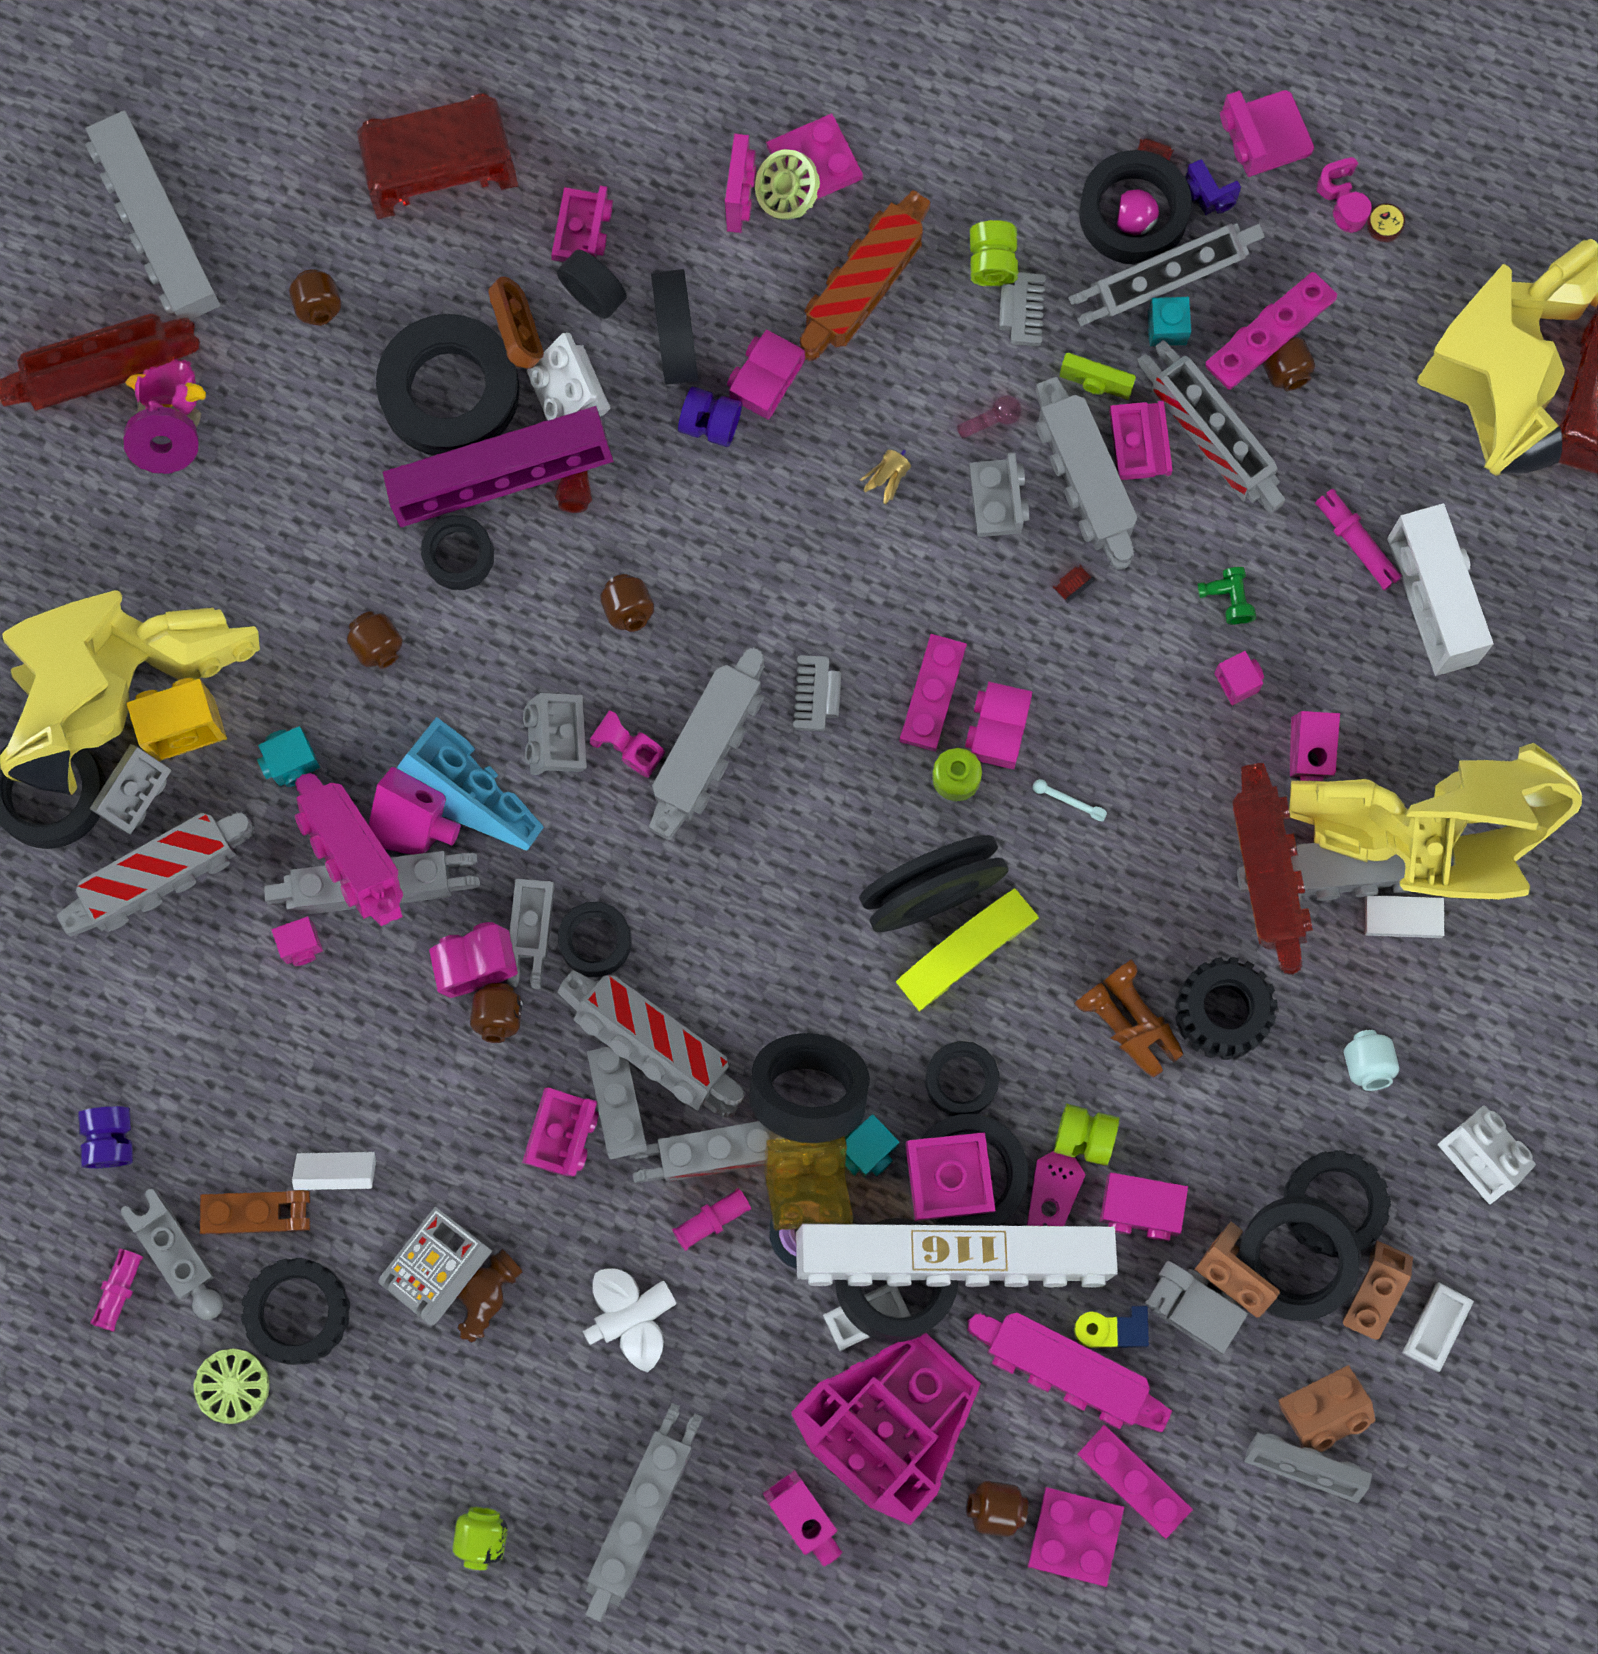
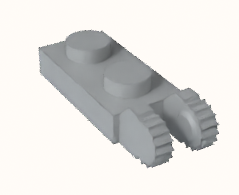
[507,878,555,989]

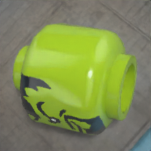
[452,1507,508,1570]

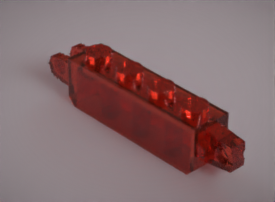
[0,313,200,411]
[1232,762,1313,976]

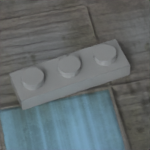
[587,1046,648,1160]
[1244,1432,1372,1503]

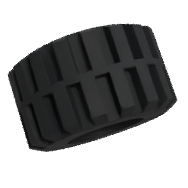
[1175,957,1278,1060]

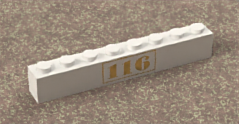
[796,1224,1118,1287]

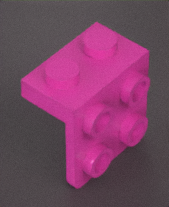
[1220,90,1314,177]

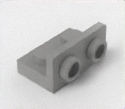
[969,452,1029,537]
[523,693,587,775]
[89,744,172,835]

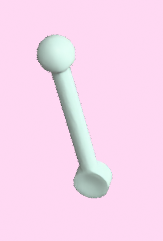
[1033,779,1107,821]

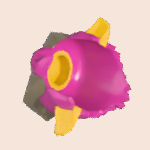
[125,359,206,428]

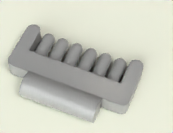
[999,272,1046,346]
[793,655,842,732]

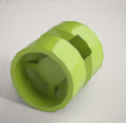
[970,220,1018,286]
[1054,1103,1120,1167]

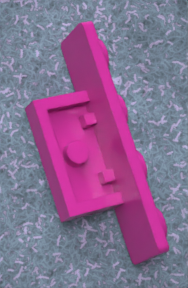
[1205,272,1337,390]

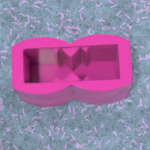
[727,330,805,420]
[965,681,1033,770]
[429,922,518,998]

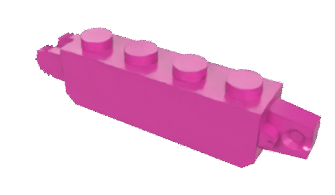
[295,773,403,926]
[967,1313,1172,1433]

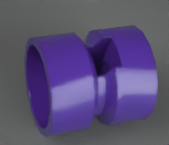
[678,386,743,447]
[78,1106,133,1169]

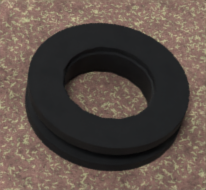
[376,314,520,456]
[859,835,1009,932]

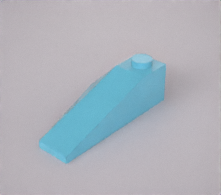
[397,717,544,851]

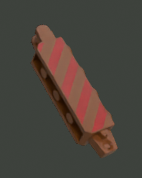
[800,190,931,362]

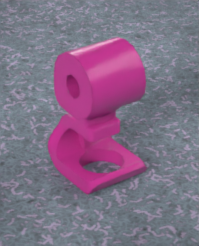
[1316,157,1372,233]
[590,711,666,778]

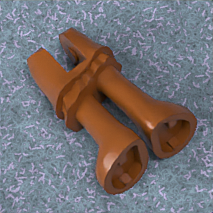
[1074,959,1183,1078]

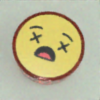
[1367,203,1405,242]

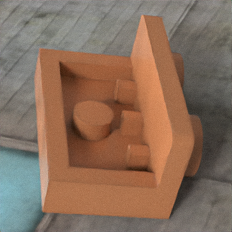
[1278,1365,1375,1452]

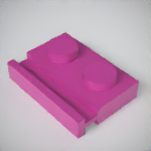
[1109,401,1173,480]

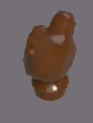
[456,1249,523,1343]

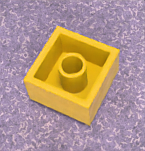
[126,678,227,761]

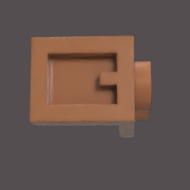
[1194,1221,1280,1318]
[1343,1241,1413,1340]

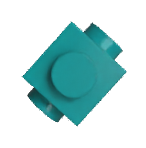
[257,726,321,787]
[838,1114,900,1178]

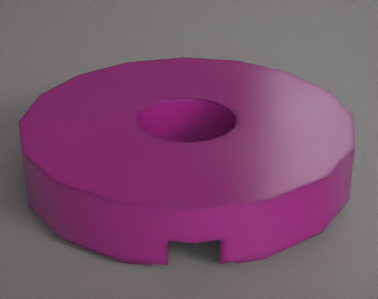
[123,407,199,474]

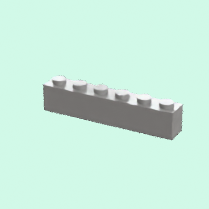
[85,110,221,324]

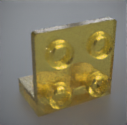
[764,1136,853,1230]

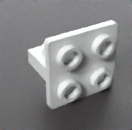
[527,333,611,420]
[1437,1105,1536,1205]

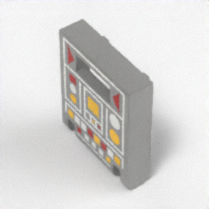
[379,1207,492,1325]

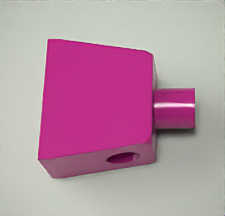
[1290,711,1340,781]
[369,767,461,855]
[762,1470,842,1567]

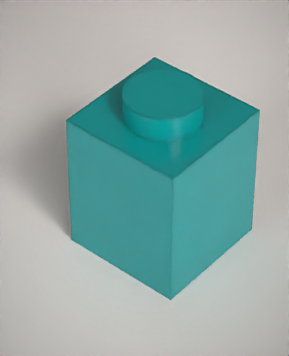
[1147,297,1191,346]

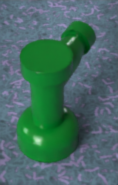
[1197,567,1256,625]

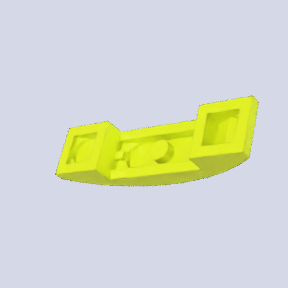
[896,888,1039,1012]

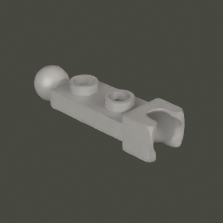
[121,1188,223,1320]

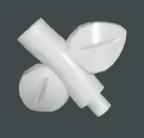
[583,1269,676,1372]

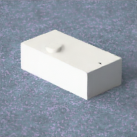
[1387,503,1494,676]

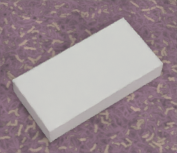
[1365,895,1444,938]
[292,1152,376,1190]
[1402,1282,1474,1372]
[823,1285,910,1351]

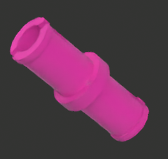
[672,1188,752,1251]
[90,1248,143,1332]

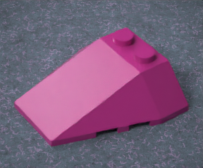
[791,1333,981,1525]

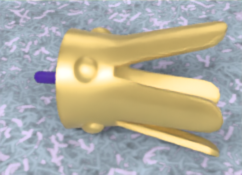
[860,450,911,504]

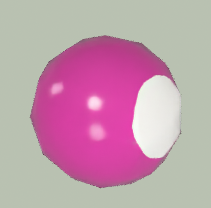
[1117,189,1159,236]

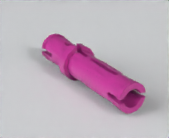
[1315,488,1403,591]

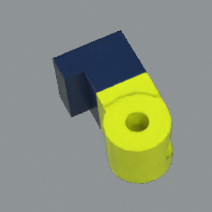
[1074,1306,1149,1348]

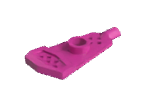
[1027,1151,1086,1226]

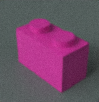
[1100,1172,1188,1241]

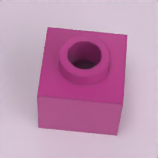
[1214,651,1264,705]
[271,916,323,966]

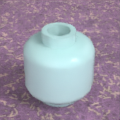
[1344,1030,1399,1091]

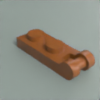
[200,1190,310,1235]

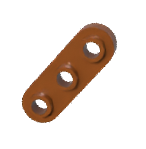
[488,276,544,369]

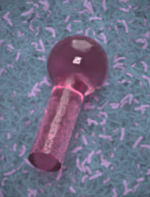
[957,395,1021,438]

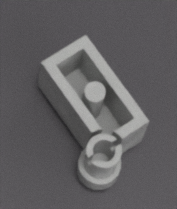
[1145,1261,1248,1356]

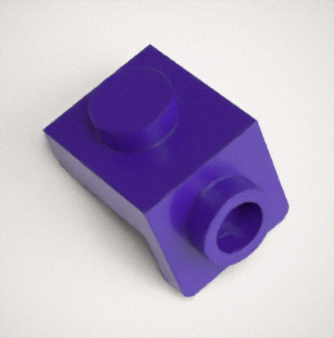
[1185,159,1241,215]

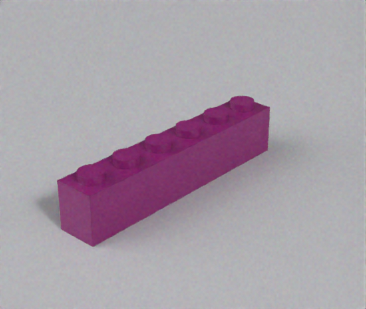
[382,406,614,528]

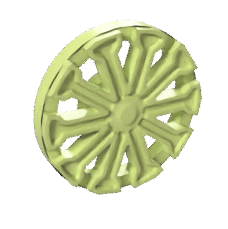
[755,149,820,220]
[193,1349,270,1424]

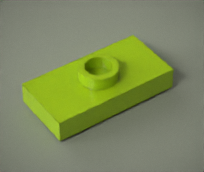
[1059,353,1136,400]

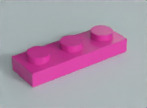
[900,634,967,752]
[1076,1425,1193,1539]

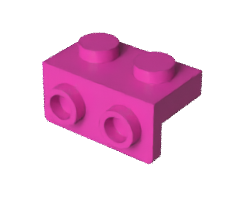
[551,186,613,262]
[522,1088,599,1176]

